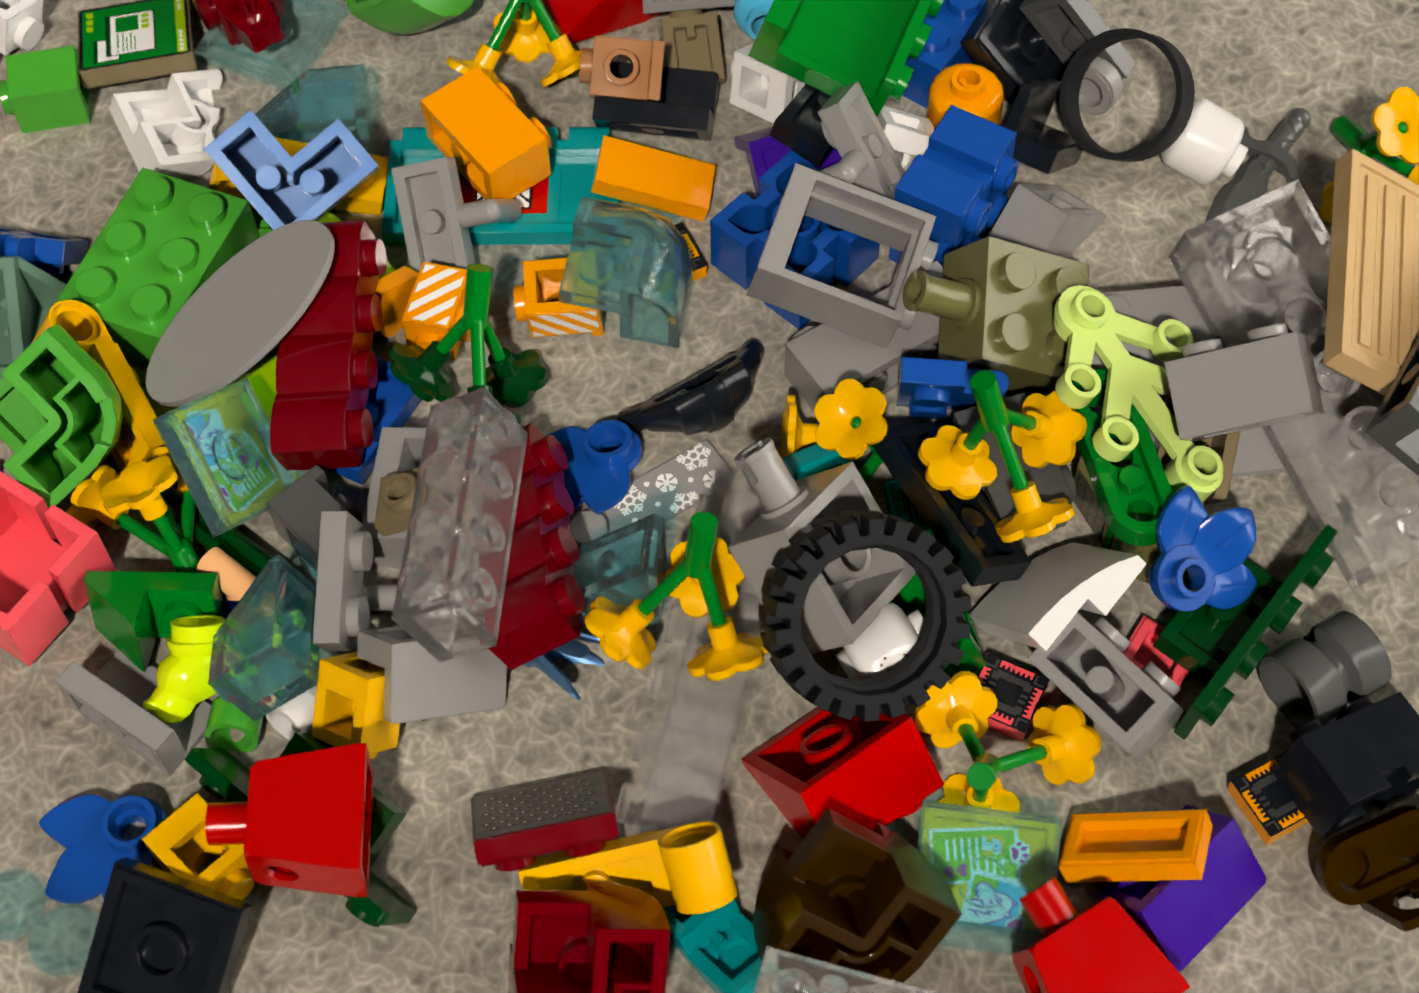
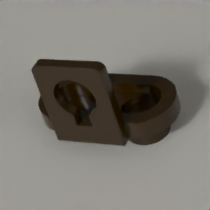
[1315,805,1419,932]

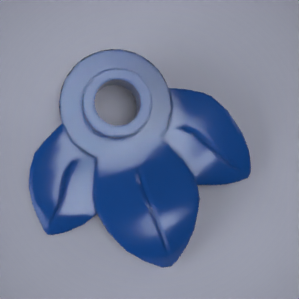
[546,420,642,514]
[1149,486,1257,611]
[39,794,167,904]

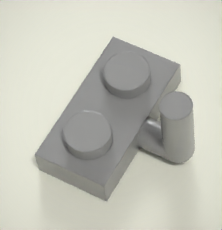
[818,81,905,200]
[391,157,521,273]
[313,511,426,656]

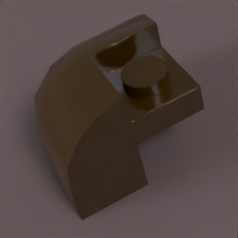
[753,808,962,993]

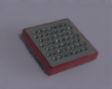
[471,771,619,871]

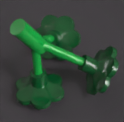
[388,264,548,434]

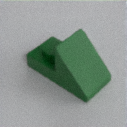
[84,571,226,672]

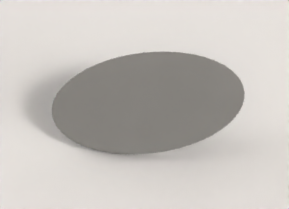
[146,220,335,407]

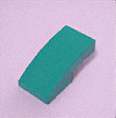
[662,899,782,993]

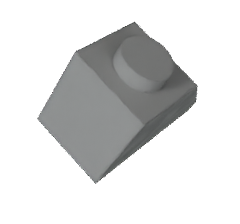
[988,184,1106,258]

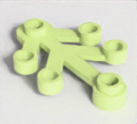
[1053,285,1223,502]

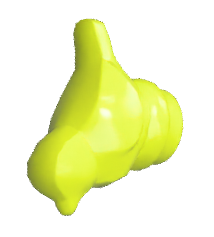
[143,615,264,724]

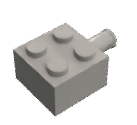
[728,437,916,654]

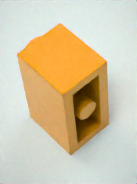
[420,66,552,199]

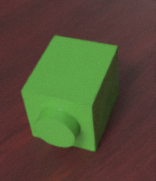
[0,45,91,133]

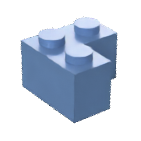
[204,110,379,230]

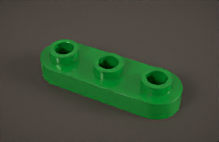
[1073,369,1173,546]

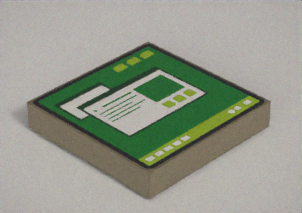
[78,0,197,89]

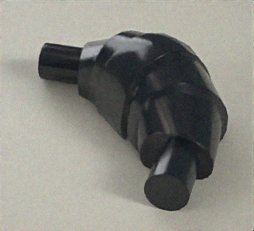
[617,340,764,436]

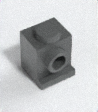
[266,464,363,572]

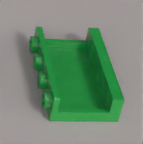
[749,0,944,117]

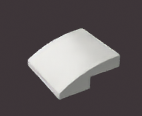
[970,542,1146,651]

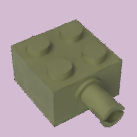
[902,236,1089,396]

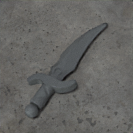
[1202,108,1311,265]

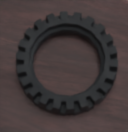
[758,509,972,722]

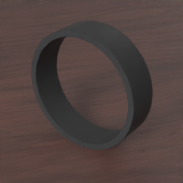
[1059,28,1195,162]

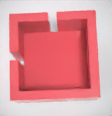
[0,471,116,667]

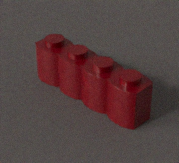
[270,220,387,471]
[465,423,586,670]

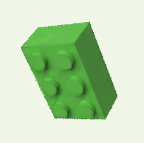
[54,167,260,368]

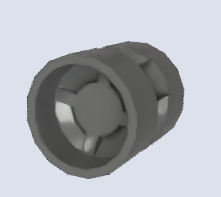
[1259,610,1391,729]

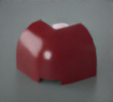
[508,879,670,993]

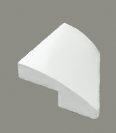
[109,69,223,182]

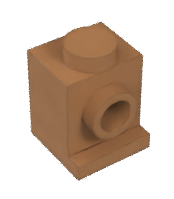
[579,35,665,103]

